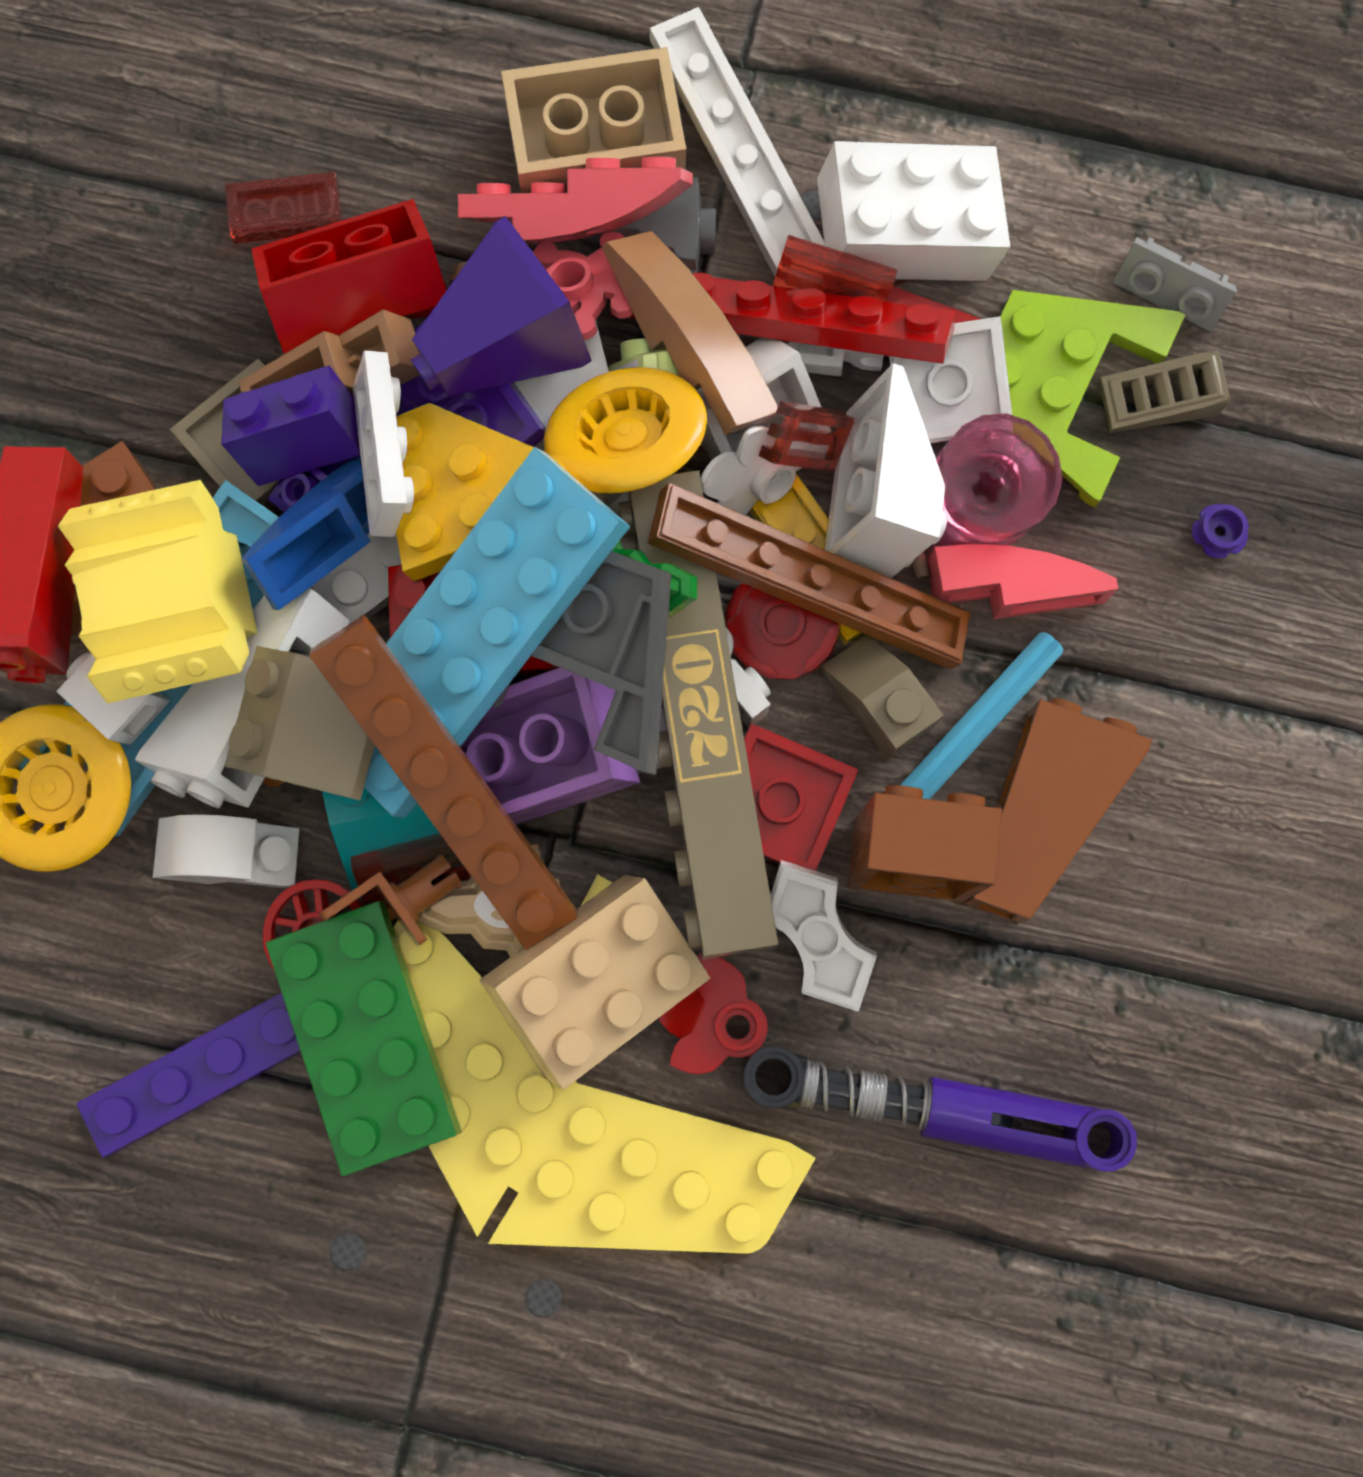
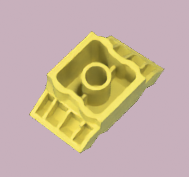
[58,480,258,704]

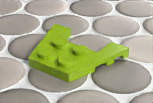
[1001,290,1186,508]

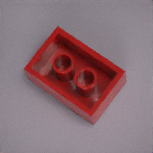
[251,199,447,354]

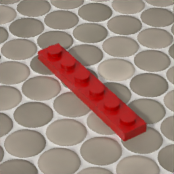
[610,273,956,364]

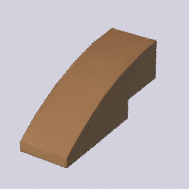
[238,309,419,397]

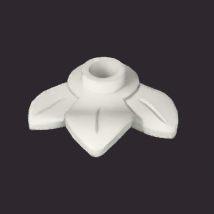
[700,426,796,515]

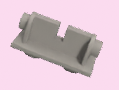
[1112,237,1237,332]

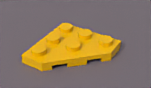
[396,403,566,582]

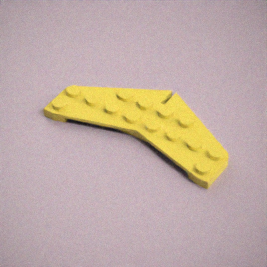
[393,921,816,1254]

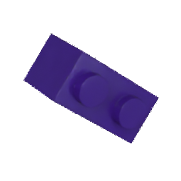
[221,365,361,486]

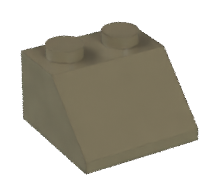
[225,646,375,800]

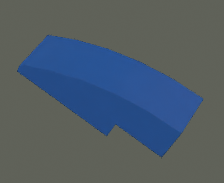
[241,457,371,611]

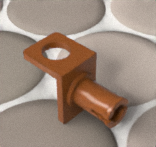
[319,854,463,946]

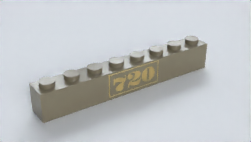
[619,471,778,960]

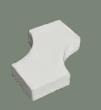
[770,860,877,1012]

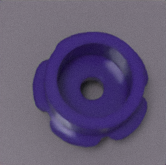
[1192,504,1249,559]

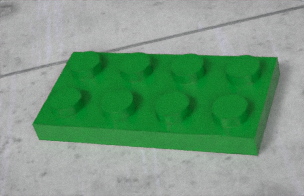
[265,901,462,1176]

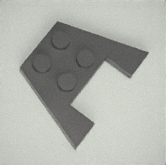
[492,551,671,775]

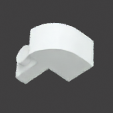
[153,815,300,888]

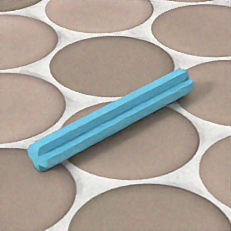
[901,632,1063,799]

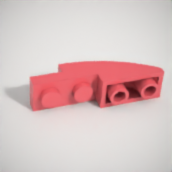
[458,157,693,245]

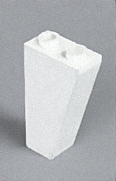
[134,588,350,808]

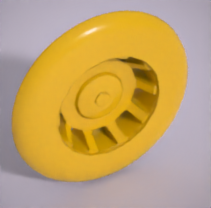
[544,367,707,493]
[0,704,131,872]

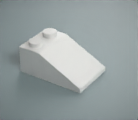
[825,363,947,578]

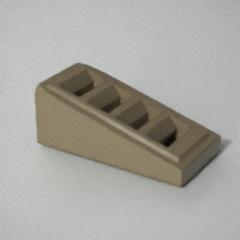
[1098,350,1230,433]

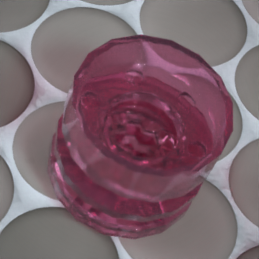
[935,413,1063,546]

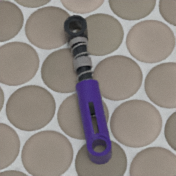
[741,1046,1137,1171]

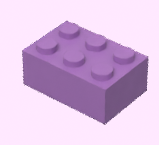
[460,667,641,825]

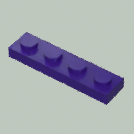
[76,993,301,1158]

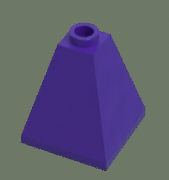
[410,216,592,397]

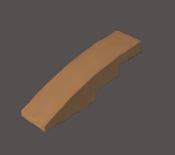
[602,231,781,435]

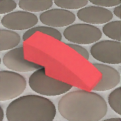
[927,544,1119,620]

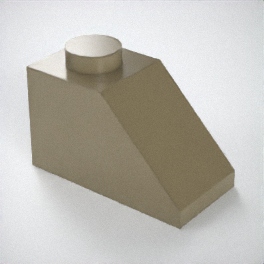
[820,635,944,761]

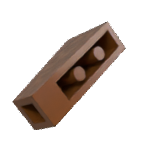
[963,698,1152,924]

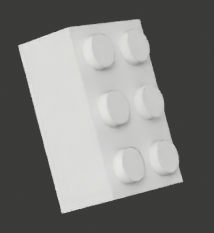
[817,141,1011,281]

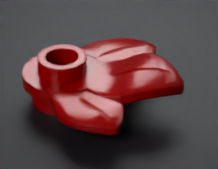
[658,953,768,1074]

